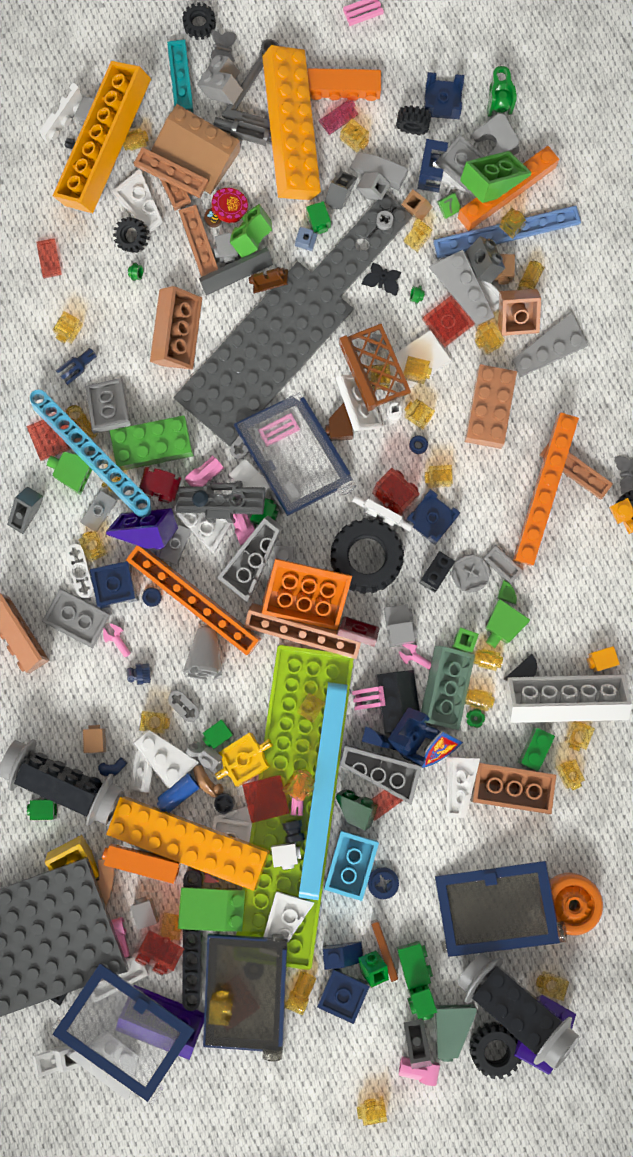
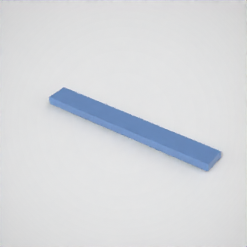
[433,205,581,259]

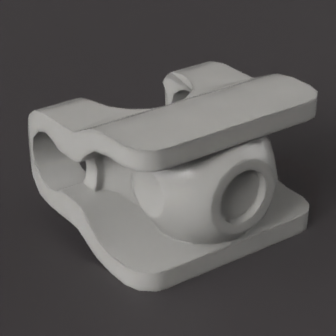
[472,114,519,156]

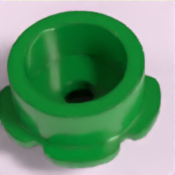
[128,262,144,281]
[410,285,425,304]
[466,709,485,728]

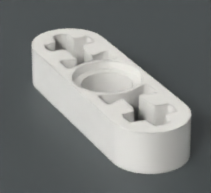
[66,544,94,598]

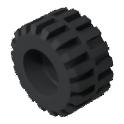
[469,1022,522,1079]

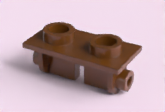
[248,267,288,294]

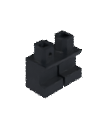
[419,551,455,593]

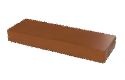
[371,919,398,982]

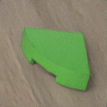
[497,580,517,605]

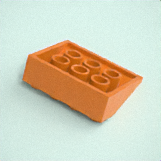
[262,558,352,630]

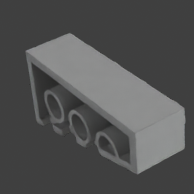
[217,516,283,602]

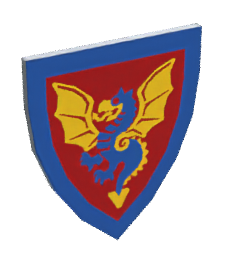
[421,731,463,768]

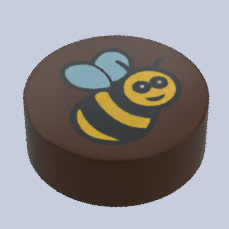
[204,208,223,228]

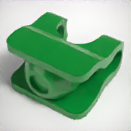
[487,66,517,117]

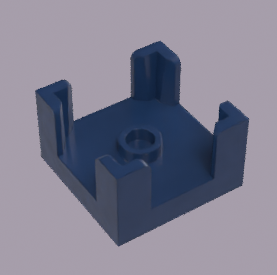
[424,72,464,120]
[417,139,449,193]
[406,489,460,545]
[90,561,138,609]
[388,708,441,766]
[317,968,370,1024]

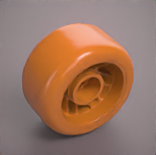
[540,873,603,935]

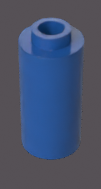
[157,773,200,813]

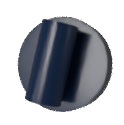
[126,663,151,685]

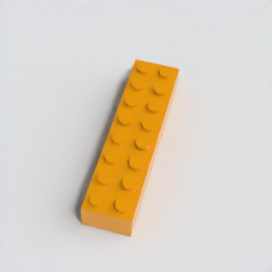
[262,45,321,200]
[52,61,151,214]
[106,796,270,891]

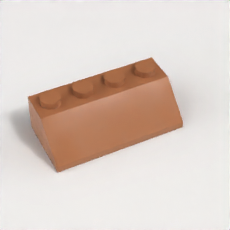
[150,286,202,370]
[0,593,49,673]
[470,763,557,814]

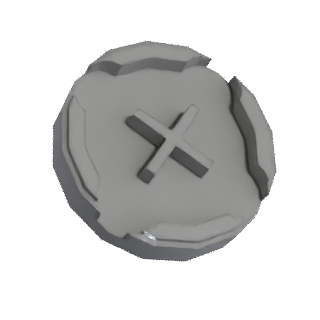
[452,554,490,593]

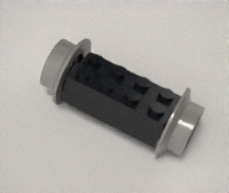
[0,739,124,826]
[458,953,580,1070]

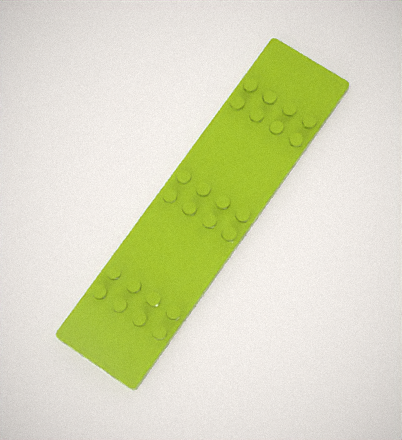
[233,645,354,970]

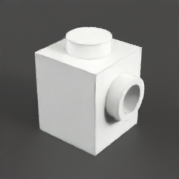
[271,842,301,870]

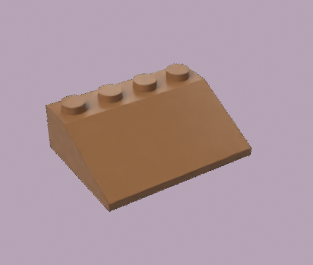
[151,104,240,195]

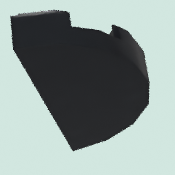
[504,653,537,682]

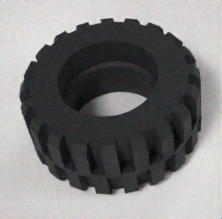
[330,518,404,594]

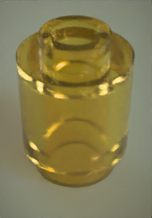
[123,127,149,151]
[474,648,503,671]
[465,688,495,711]

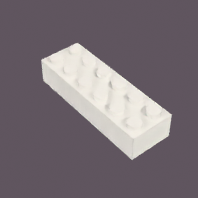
[506,675,632,723]

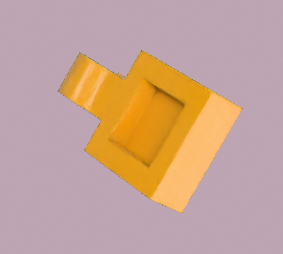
[609,498,633,534]

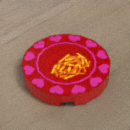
[211,188,248,223]

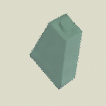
[435,1004,477,1062]

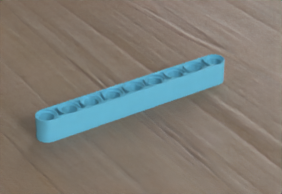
[30,389,152,518]

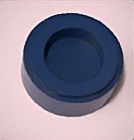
[142,588,162,607]

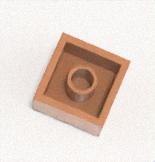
[498,289,541,336]

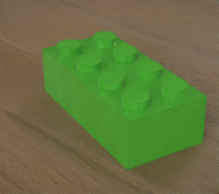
[109,415,194,471]

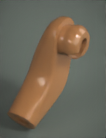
[193,765,224,798]

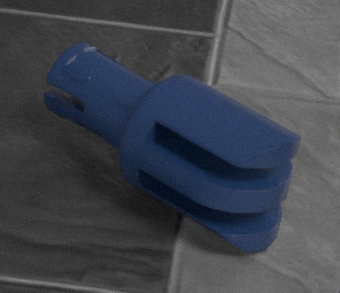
[55,348,97,386]

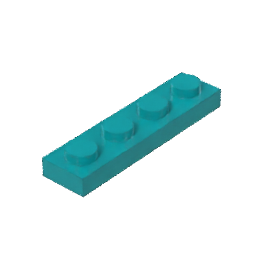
[167,40,194,112]

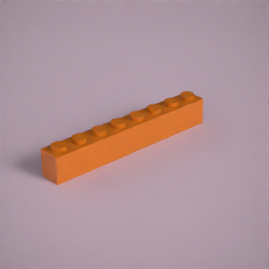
[513,412,579,566]
[126,546,262,655]

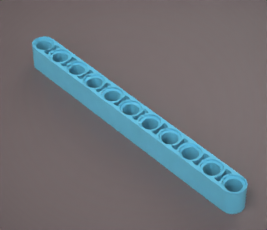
[299,682,348,900]

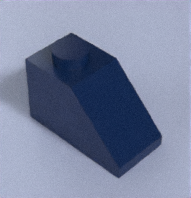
[322,941,363,970]

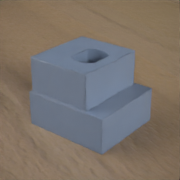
[295,227,318,252]

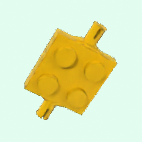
[215,733,273,787]

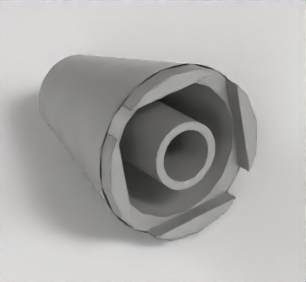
[183,625,222,680]

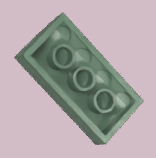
[421,646,475,730]

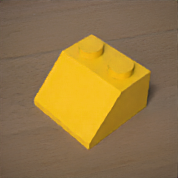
[45,835,99,878]

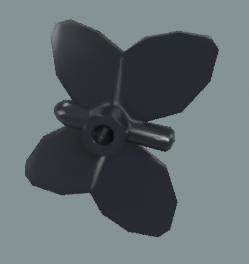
[361,263,401,296]

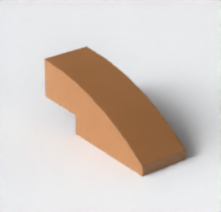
[96,858,116,908]

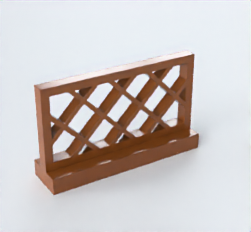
[339,324,411,412]

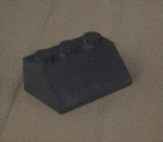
[376,670,420,733]

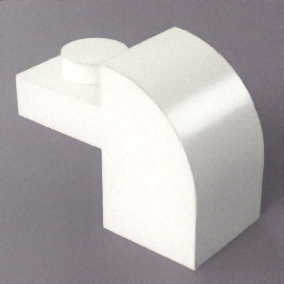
[32,1045,81,1077]

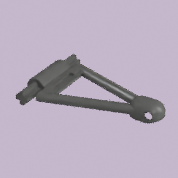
[214,39,279,146]

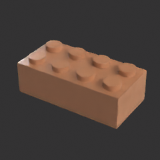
[464,364,517,449]

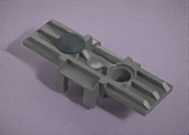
[176,481,266,523]

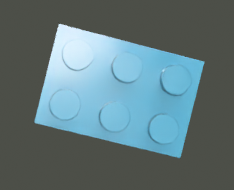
[324,830,379,901]

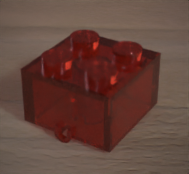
[372,468,420,516]
[132,930,184,976]

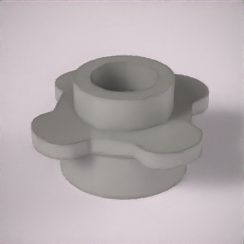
[369,333,385,355]

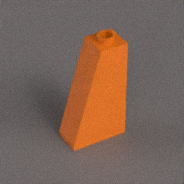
[102,844,181,884]

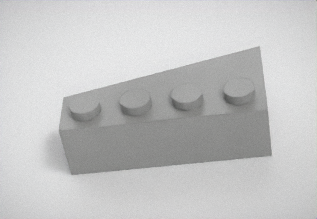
[340,745,422,805]

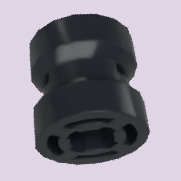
[214,793,235,814]
[282,819,305,843]

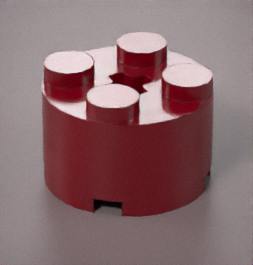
[139,467,181,504]

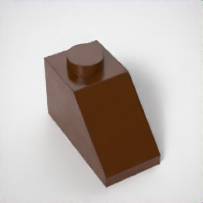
[325,403,353,441]

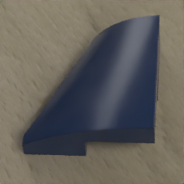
[361,726,397,751]

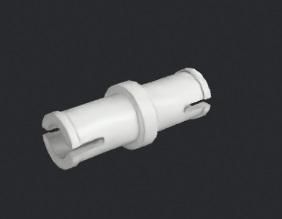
[387,403,402,423]

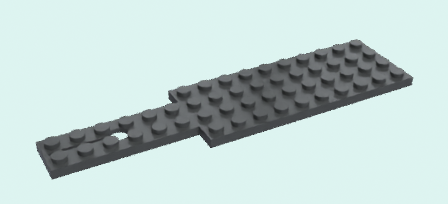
[173,193,413,447]

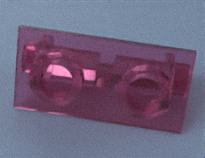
[318,100,359,135]

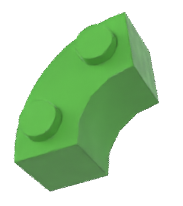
[230,204,273,258]

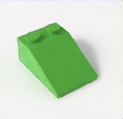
[460,151,532,203]
[178,887,245,931]

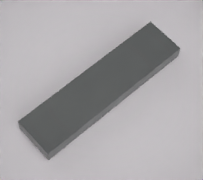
[199,247,273,296]

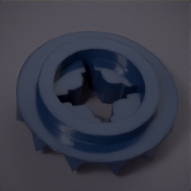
[368,867,399,899]

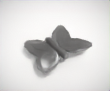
[211,30,236,62]
[614,456,633,494]

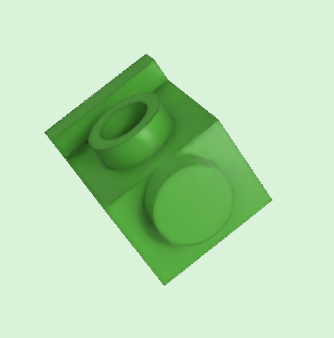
[452,627,479,652]

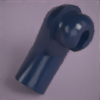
[98,757,128,776]

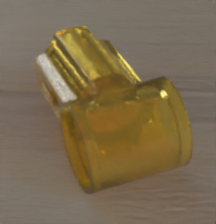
[516,261,545,290]
[66,405,98,439]
[285,971,316,1016]

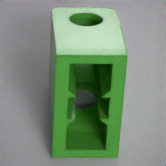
[47,452,92,495]
[485,599,530,648]

